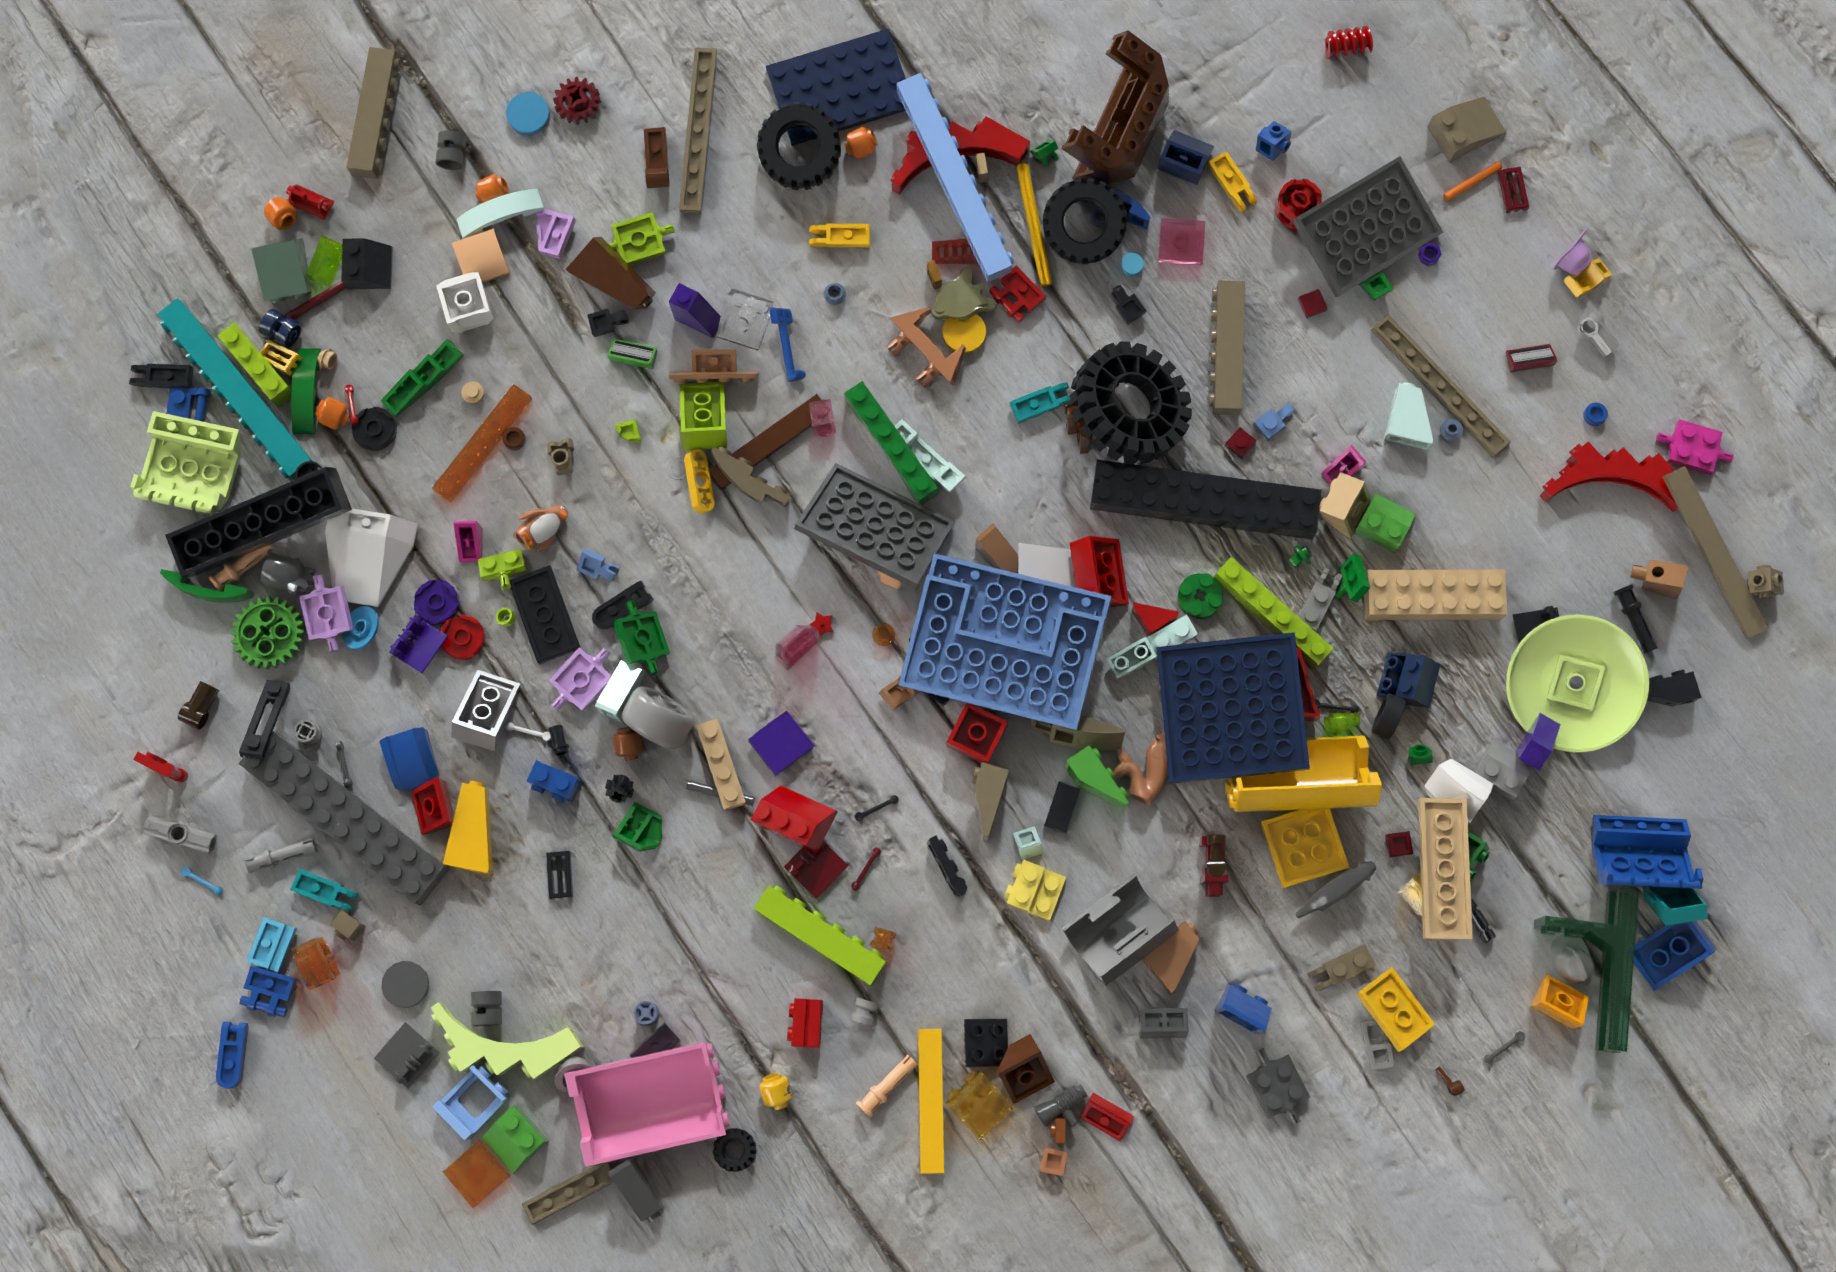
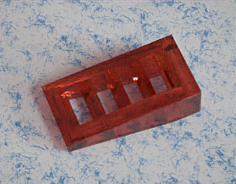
[932,239,978,264]

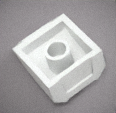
[437,272,494,333]
[1424,759,1493,825]

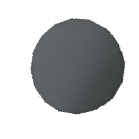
[381,961,429,1008]

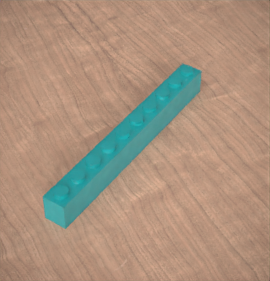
[157,298,312,480]

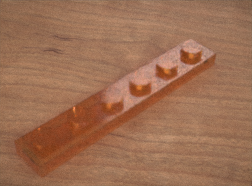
[432,384,532,503]

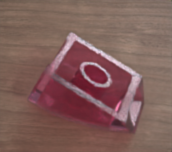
[775,624,820,671]

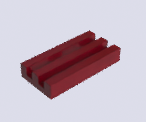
[1497,166,1529,213]

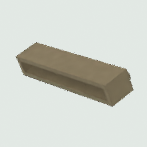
[346,47,401,179]
[1209,280,1245,415]

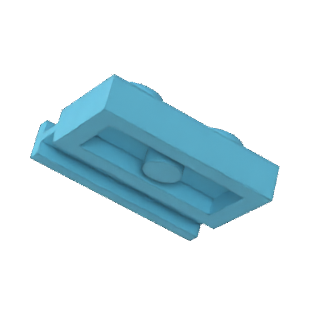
[247,917,297,973]

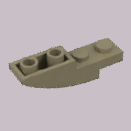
[711,447,790,506]
[1030,715,1126,751]

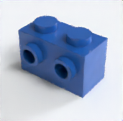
[527,760,582,803]

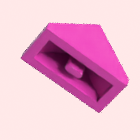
[1321,445,1367,485]
[453,521,483,562]

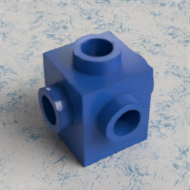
[1256,121,1291,161]

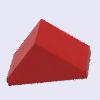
[1131,602,1179,636]

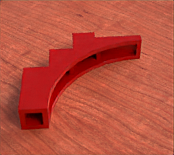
[890,116,1031,195]
[1540,441,1678,512]

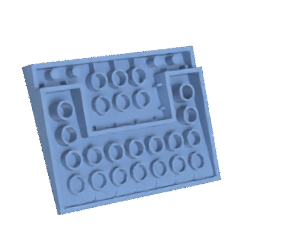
[899,553,1112,730]

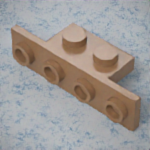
[669,349,759,383]

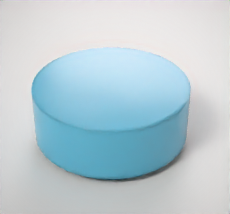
[1121,253,1144,276]

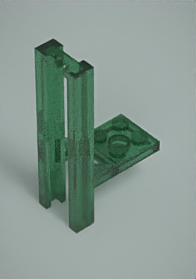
[1534,888,1639,1053]

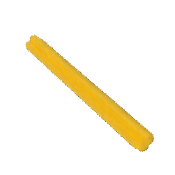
[1017,163,1052,287]

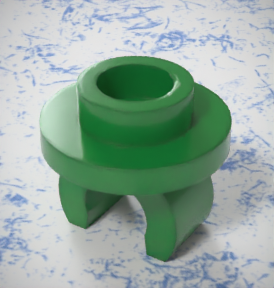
[1289,545,1312,567]

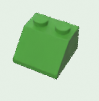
[1354,493,1416,553]
[482,1105,549,1174]

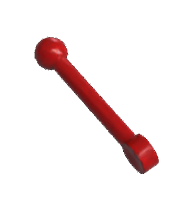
[344,385,359,424]

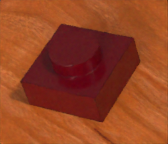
[1225,427,1257,459]

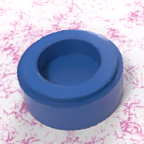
[1583,403,1608,426]

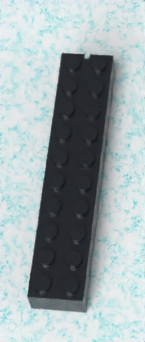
[1090,459,1322,540]

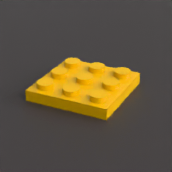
[1260,808,1350,889]

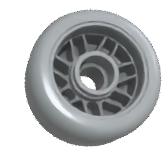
[621,686,694,749]

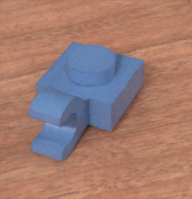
[1254,403,1294,441]
[577,548,620,581]

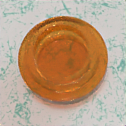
[872,623,895,646]

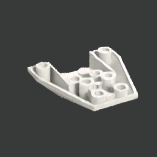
[325,509,418,608]

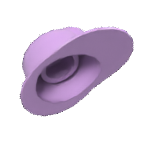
[1553,228,1592,276]

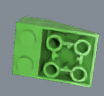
[1064,745,1129,811]

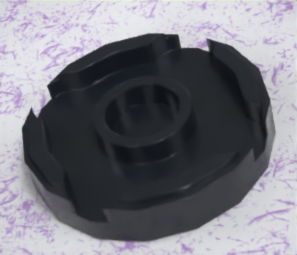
[352,407,397,451]

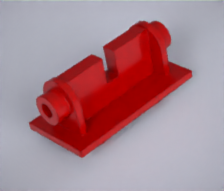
[286,184,335,220]

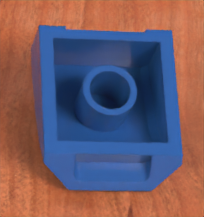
[379,727,439,791]

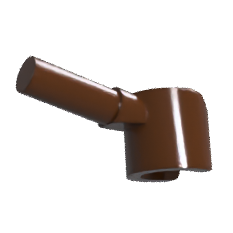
[1435,1066,1465,1096]

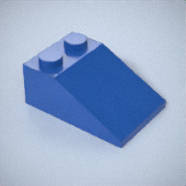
[1626,921,1717,991]
[1214,984,1272,1034]

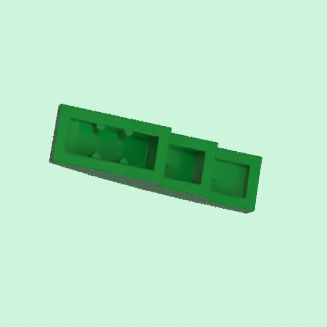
[381,339,464,417]

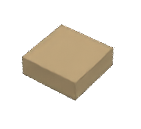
[976,153,988,183]

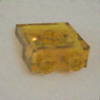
[945,1070,1014,1140]

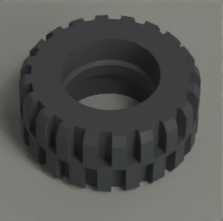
[757,102,841,190]
[1043,178,1127,264]

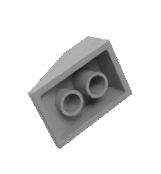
[451,670,520,752]

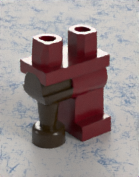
[1199,834,1228,897]

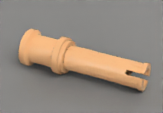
[208,545,275,592]
[856,1054,918,1118]

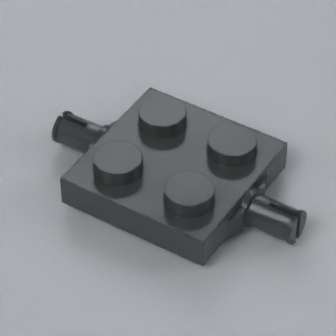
[1246,1048,1311,1126]

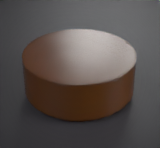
[502,427,526,451]

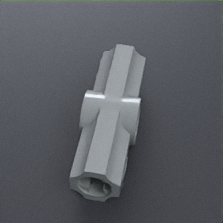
[144,815,217,854]

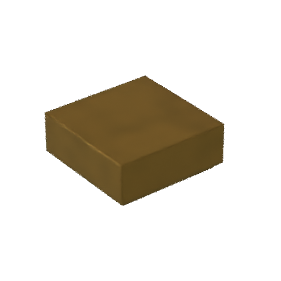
[927,260,942,290]

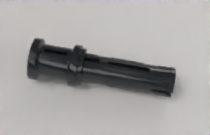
[1613,584,1658,654]

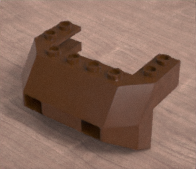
[1061,30,1169,185]

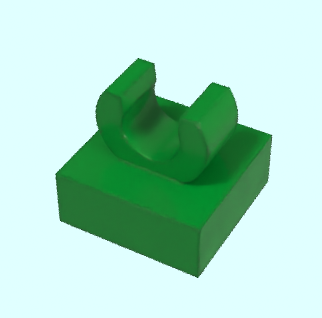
[1030,140,1059,167]

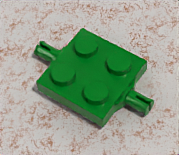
[613,600,670,675]

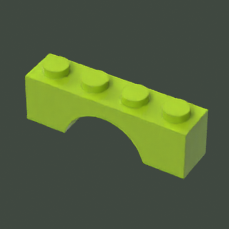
[217,322,291,408]

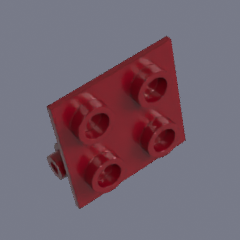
[784,840,849,899]

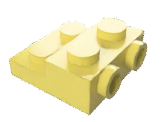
[1004,859,1066,921]

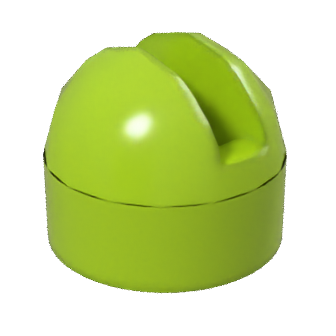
[496,607,516,627]

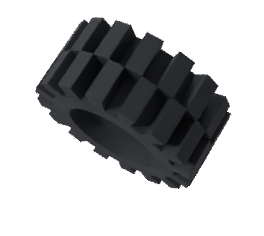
[713,1128,757,1172]

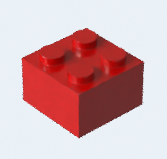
[946,703,1008,764]

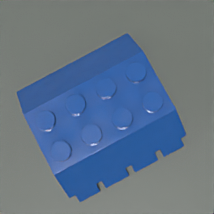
[1592,815,1704,889]

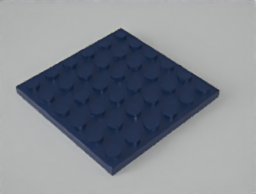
[1156,632,1310,784]

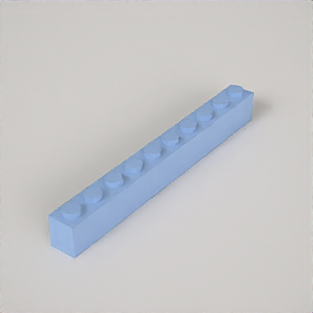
[897,73,1014,283]

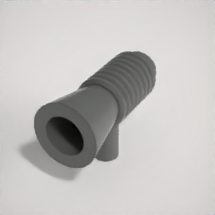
[1033,1084,1087,1127]

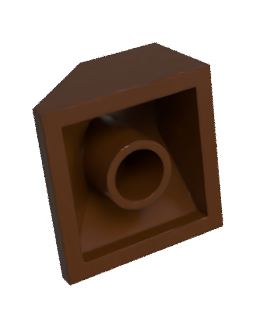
[997,1034,1055,1104]

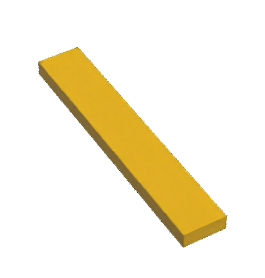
[918,1029,944,1174]

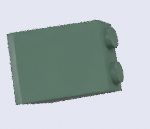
[251,238,312,304]

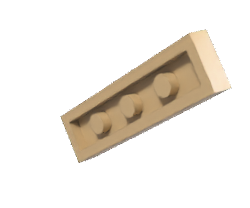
[696,718,746,811]

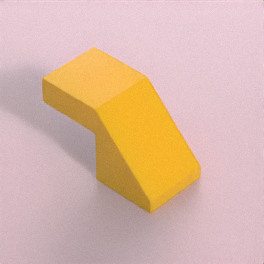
[1563,258,1612,298]

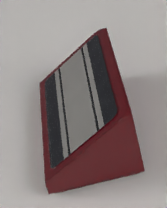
[1506,344,1557,373]

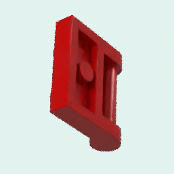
[133,751,188,783]

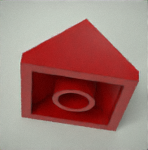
[411,777,454,835]

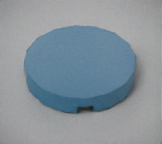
[506,92,550,136]

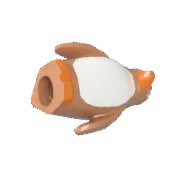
[513,504,568,552]

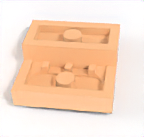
[452,229,510,283]

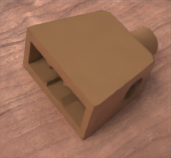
[1630,560,1688,599]

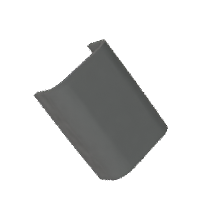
[1062,874,1179,986]

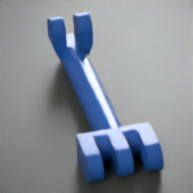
[770,307,806,382]

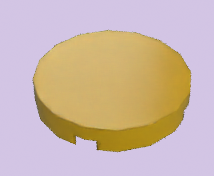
[942,314,986,354]

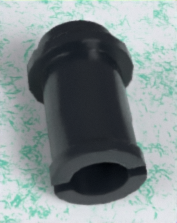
[548,725,569,756]

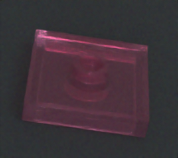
[1158,218,1205,265]

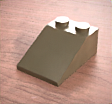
[1428,97,1506,163]
[972,762,1009,842]

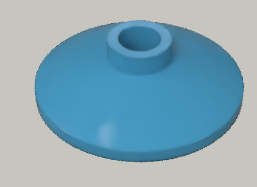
[342,606,379,650]

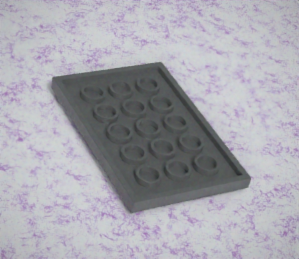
[1292,156,1444,297]
[794,463,955,589]

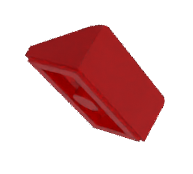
[1079,1093,1134,1142]

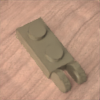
[1307,945,1376,991]

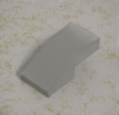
[1360,1019,1395,1070]

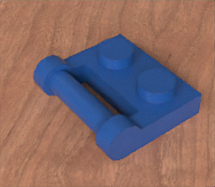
[166,387,211,422]

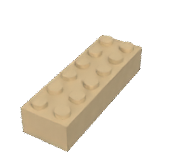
[1364,569,1507,620]

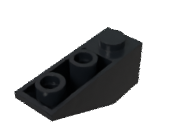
[1647,670,1702,707]

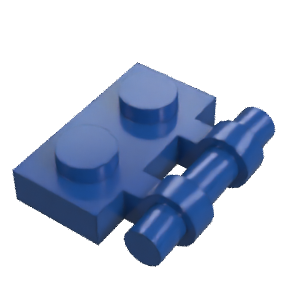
[239,966,297,1017]

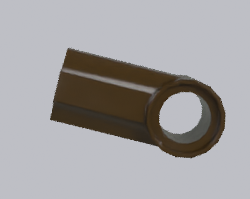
[178,681,220,730]

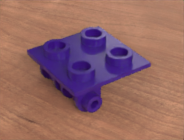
[389,615,448,673]

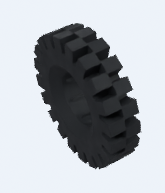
[1070,341,1192,464]

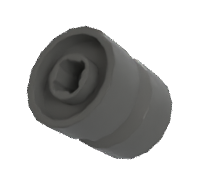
[435,130,466,170]
[471,991,502,1026]

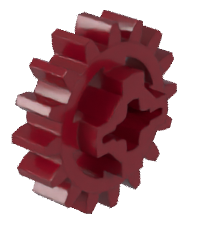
[553,77,601,125]

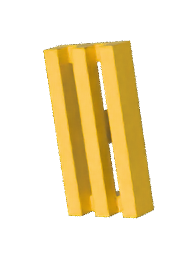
[260,339,302,376]

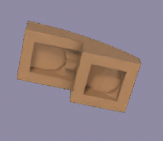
[879,675,920,711]

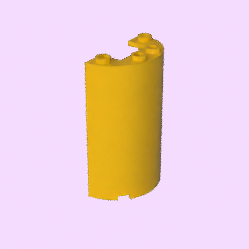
[1225,735,1382,812]

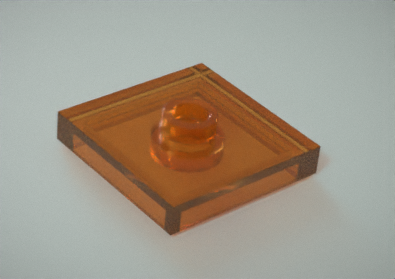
[443,1140,510,1208]

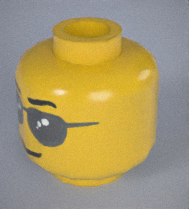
[759,1073,793,1110]

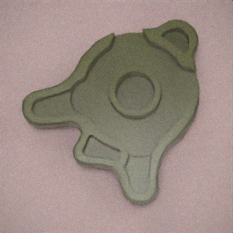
[932,267,996,321]

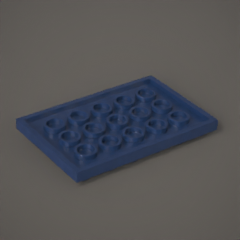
[766,29,906,146]

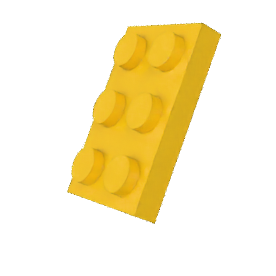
[1356,967,1435,1052]

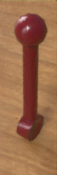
[851,847,881,890]

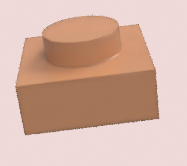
[1040,1147,1068,1176]

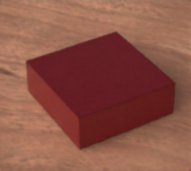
[1298,289,1328,319]
[1385,831,1414,858]

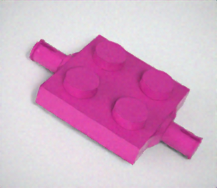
[1656,419,1734,475]

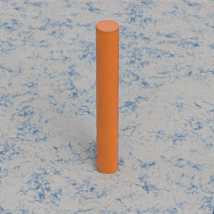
[1443,161,1503,202]

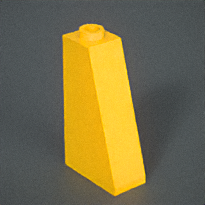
[443,780,493,875]

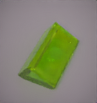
[306,236,342,286]

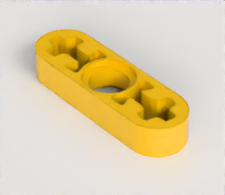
[684,449,715,514]

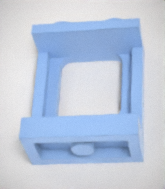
[432,1065,510,1140]

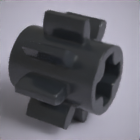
[605,775,634,803]

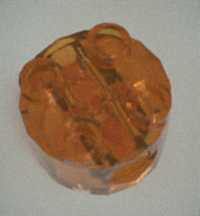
[291,937,340,991]

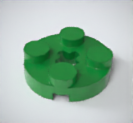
[1177,573,1223,619]

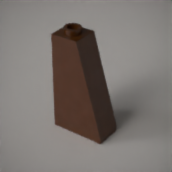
[566,237,656,310]

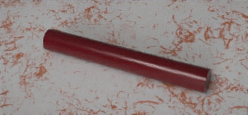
[285,281,346,320]

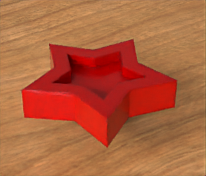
[808,612,834,638]

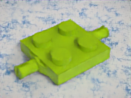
[609,212,675,265]

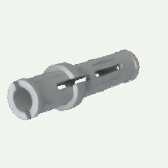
[245,838,317,873]

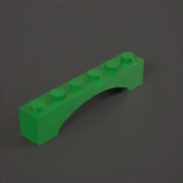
[844,381,938,505]

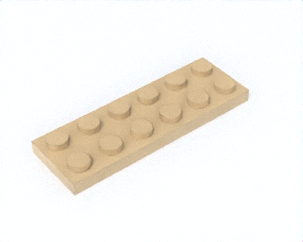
[1418,798,1473,940]

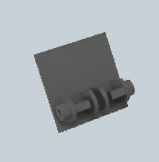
[374,1022,440,1089]

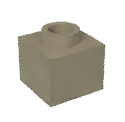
[330,910,365,941]

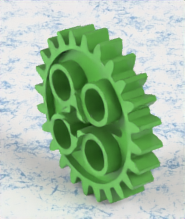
[230,596,306,670]

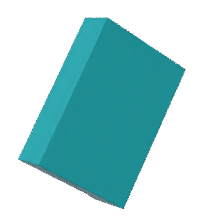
[1643,886,1708,926]

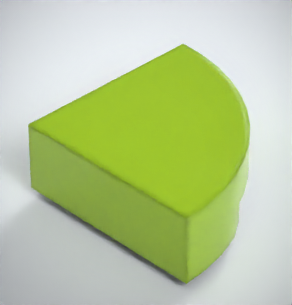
[614,419,642,443]

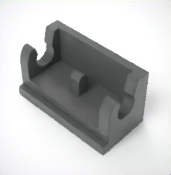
[1139,1008,1189,1038]

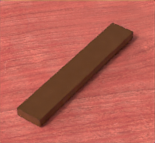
[709,394,830,489]

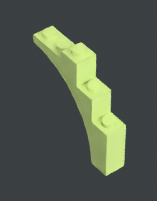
[431,1002,584,1079]

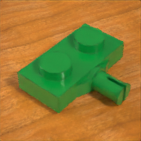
[1335,553,1371,602]

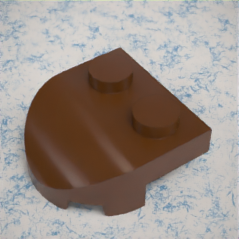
[1065,404,1093,454]

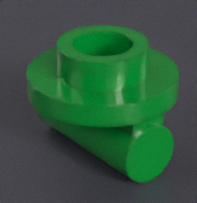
[1408,744,1433,766]

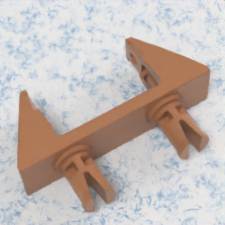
[886,307,966,388]

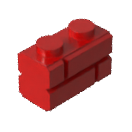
[787,998,823,1048]

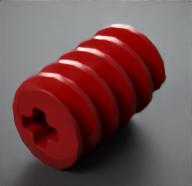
[1325,26,1373,59]

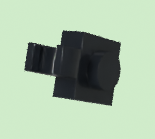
[1112,285,1147,325]
[587,309,629,337]

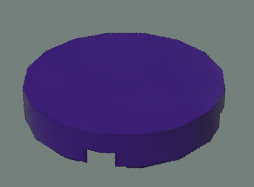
[414,580,460,625]

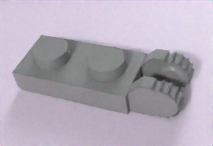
[1298,567,1342,632]

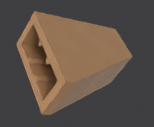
[975,524,1018,574]
[1142,921,1200,994]

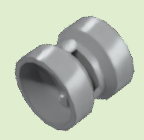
[294,720,322,746]
[850,998,879,1027]

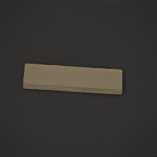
[521,1162,614,1225]

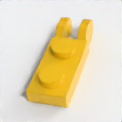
[1207,151,1257,212]
[809,223,870,248]

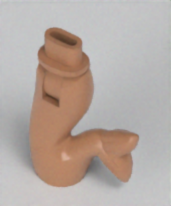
[1113,727,1169,806]

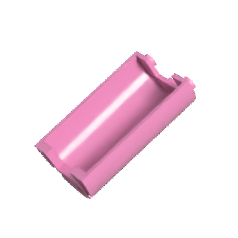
[564,1041,730,1167]

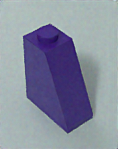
[669,283,723,338]
[1516,713,1561,771]

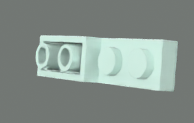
[1107,615,1199,679]

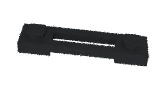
[239,680,290,760]

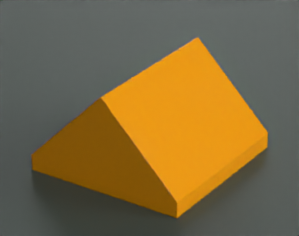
[1530,974,1589,1029]

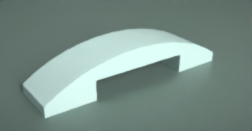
[457,189,544,239]
[895,419,966,493]

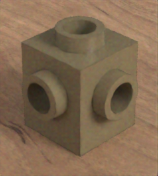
[1747,565,1784,599]

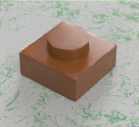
[1050,1119,1066,1143]

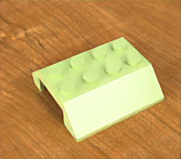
[130,411,241,514]

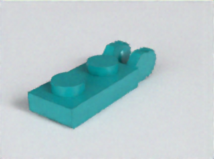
[1009,382,1070,424]
[290,868,359,912]

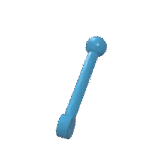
[181,867,223,896]

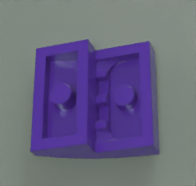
[748,711,814,776]

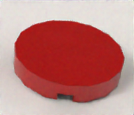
[441,614,486,660]

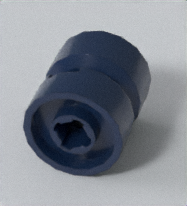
[259,309,302,348]

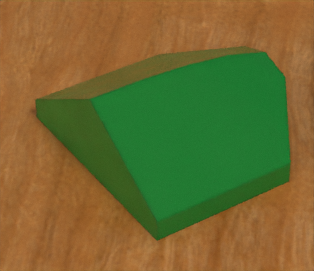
[612,802,662,852]

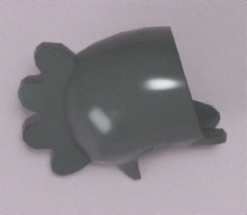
[260,549,316,595]

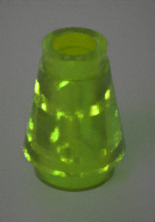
[1324,712,1360,736]

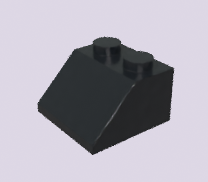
[341,238,393,290]

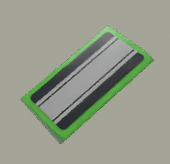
[607,339,657,369]

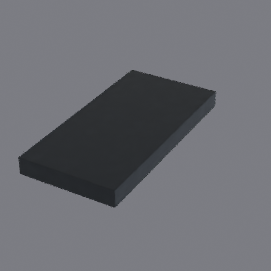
[509,565,581,665]

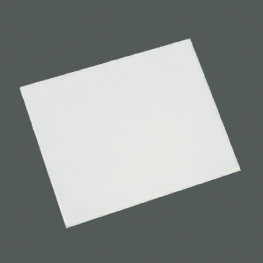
[1018,543,1076,588]

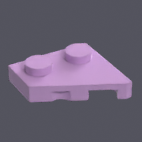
[535,209,576,259]

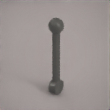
[336,741,353,788]
[1484,1031,1525,1064]

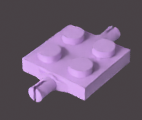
[299,575,354,652]
[549,647,612,711]

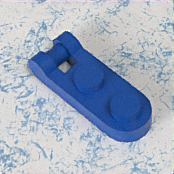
[216,1022,249,1089]

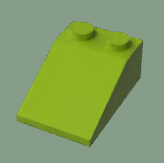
[680,382,728,451]

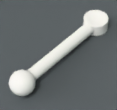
[505,722,551,741]

